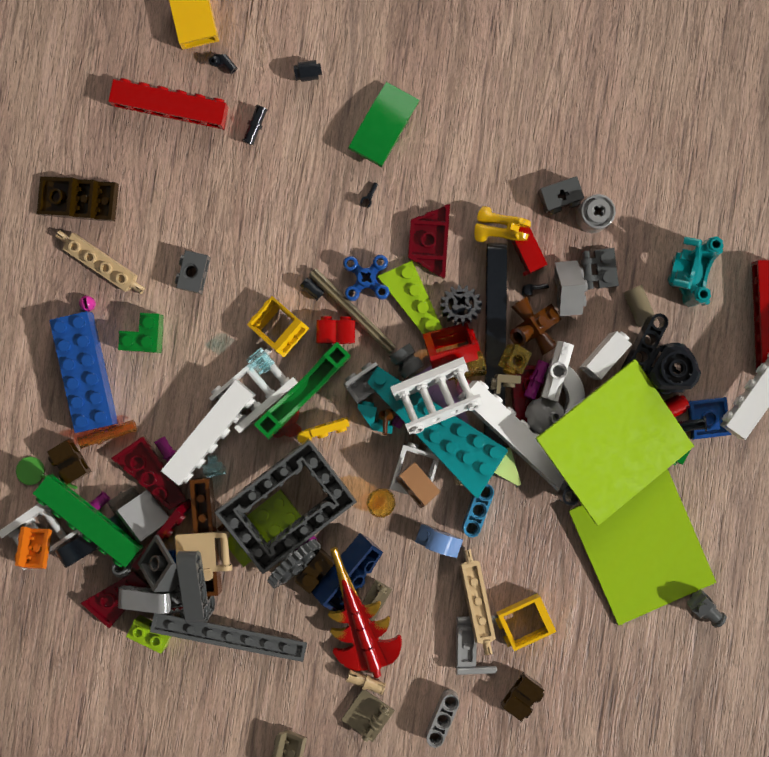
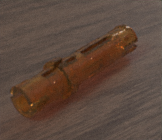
[77,420,137,449]

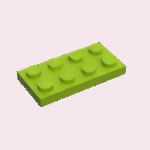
[228,489,301,567]

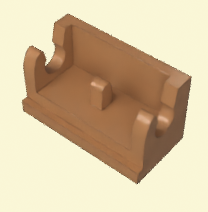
[396,462,441,508]

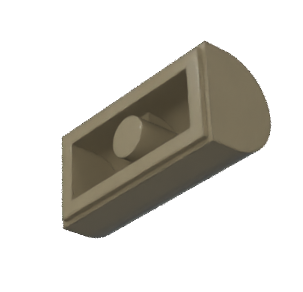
[623,285,657,328]

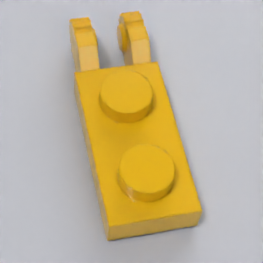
[297,417,350,443]

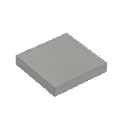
[116,490,169,543]

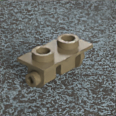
[362,580,392,621]

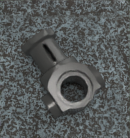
[687,589,727,628]

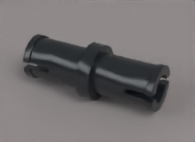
[242,105,268,146]

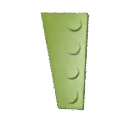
[377,261,443,334]

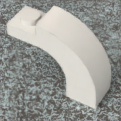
[544,359,585,415]

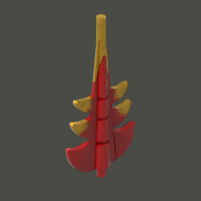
[328,547,402,678]

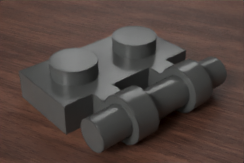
[581,248,619,290]

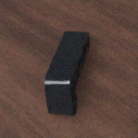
[55,514,128,568]

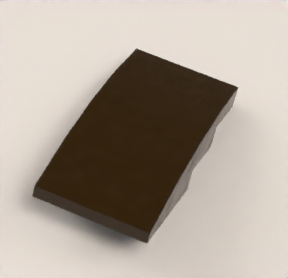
[36,176,119,222]

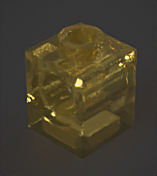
[498,344,532,375]

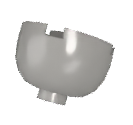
[525,397,565,435]

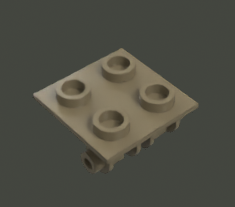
[341,690,395,742]

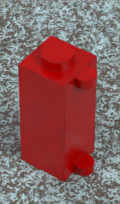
[511,227,548,276]

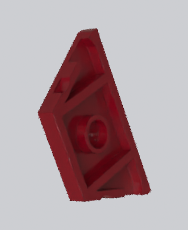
[408,204,450,279]

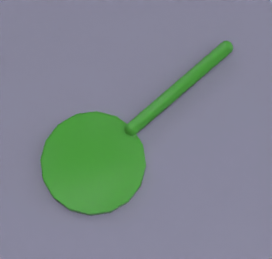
[16,457,77,490]

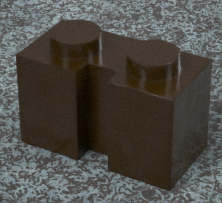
[47,439,92,485]
[295,549,334,594]
[501,672,545,722]

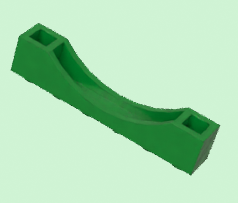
[254,342,351,440]

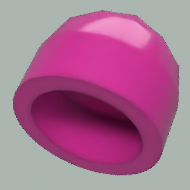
[79,296,96,311]

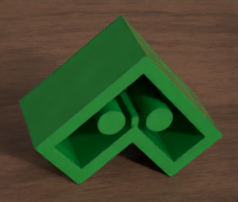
[118,313,164,353]

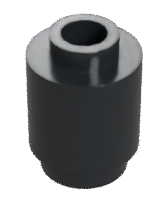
[294,60,322,82]

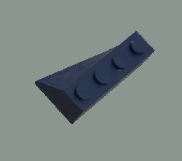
[311,533,383,611]

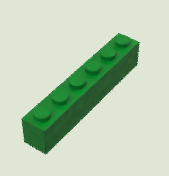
[33,474,144,567]

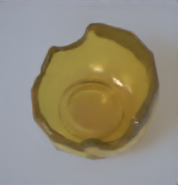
[366,488,396,518]

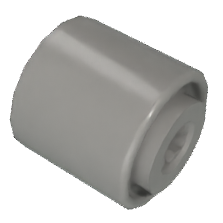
[575,194,616,233]

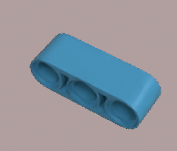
[462,483,494,538]

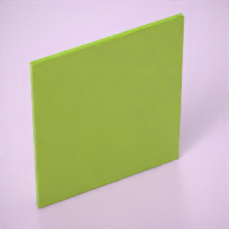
[535,359,694,526]
[568,469,717,626]

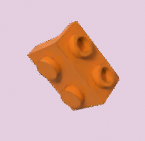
[15,527,52,569]

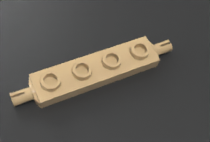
[55,230,145,294]
[459,549,496,655]

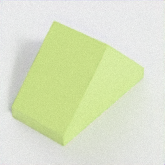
[494,447,522,486]

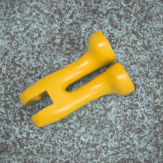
[474,206,531,242]

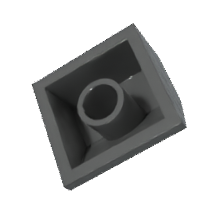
[137,535,179,592]

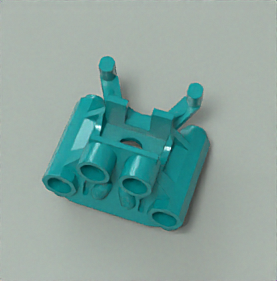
[668,236,724,307]

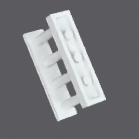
[209,348,298,433]
[390,357,483,434]
[0,503,82,570]

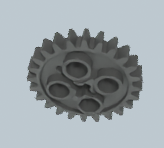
[267,539,321,589]

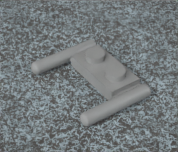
[455,616,498,675]

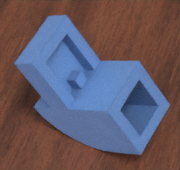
[415,524,463,558]

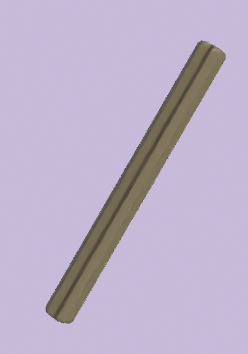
[309,268,396,354]

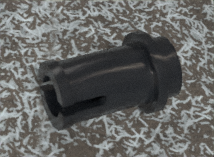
[300,278,324,301]

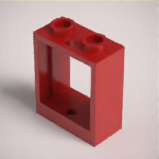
[423,322,480,369]

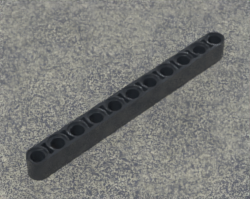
[484,243,507,447]
[558,313,668,506]

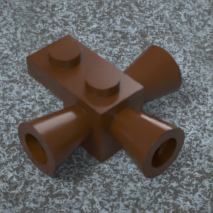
[510,297,562,355]

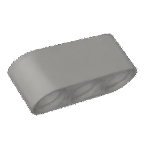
[118,586,171,614]
[426,689,459,748]

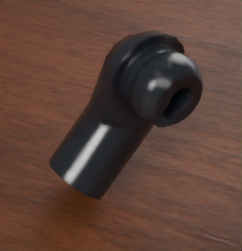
[209,54,238,74]

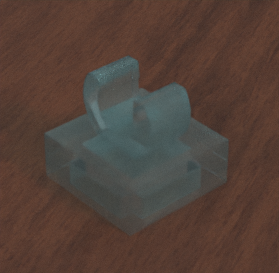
[246,347,275,375]
[202,455,226,477]

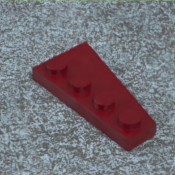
[111,436,187,510]
[132,498,191,571]

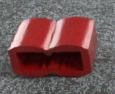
[316,316,355,344]

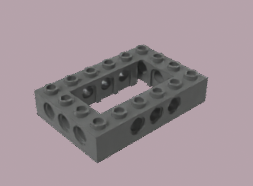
[215,438,357,574]

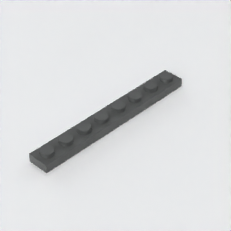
[150,613,307,662]

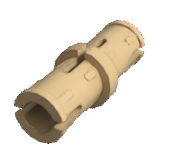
[346,669,386,695]

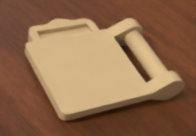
[175,531,232,581]

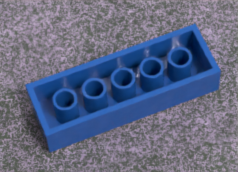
[49,311,118,433]

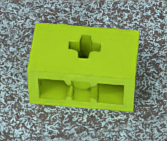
[126,615,172,654]

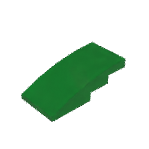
[348,82,420,167]

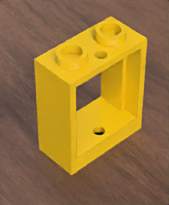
[247,296,309,357]
[495,593,556,651]

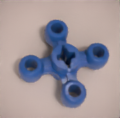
[343,255,390,302]

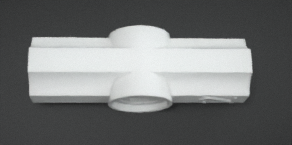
[541,341,574,402]

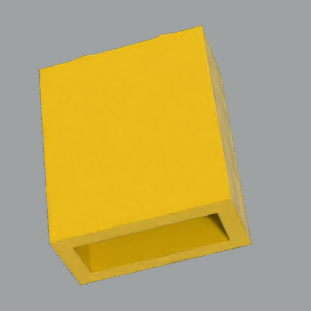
[169,0,219,50]

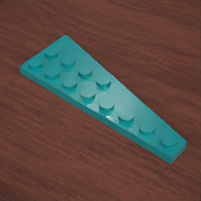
[367,366,508,499]

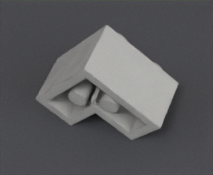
[554,260,588,316]

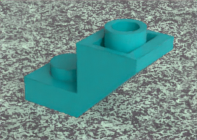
[357,401,393,434]

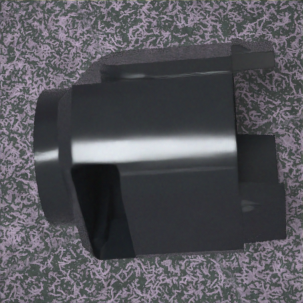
[645,343,701,394]

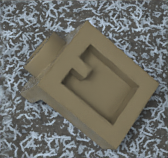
[491,374,521,394]

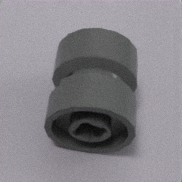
[389,343,424,379]

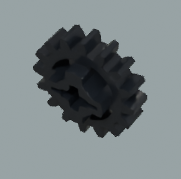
[440,285,482,326]

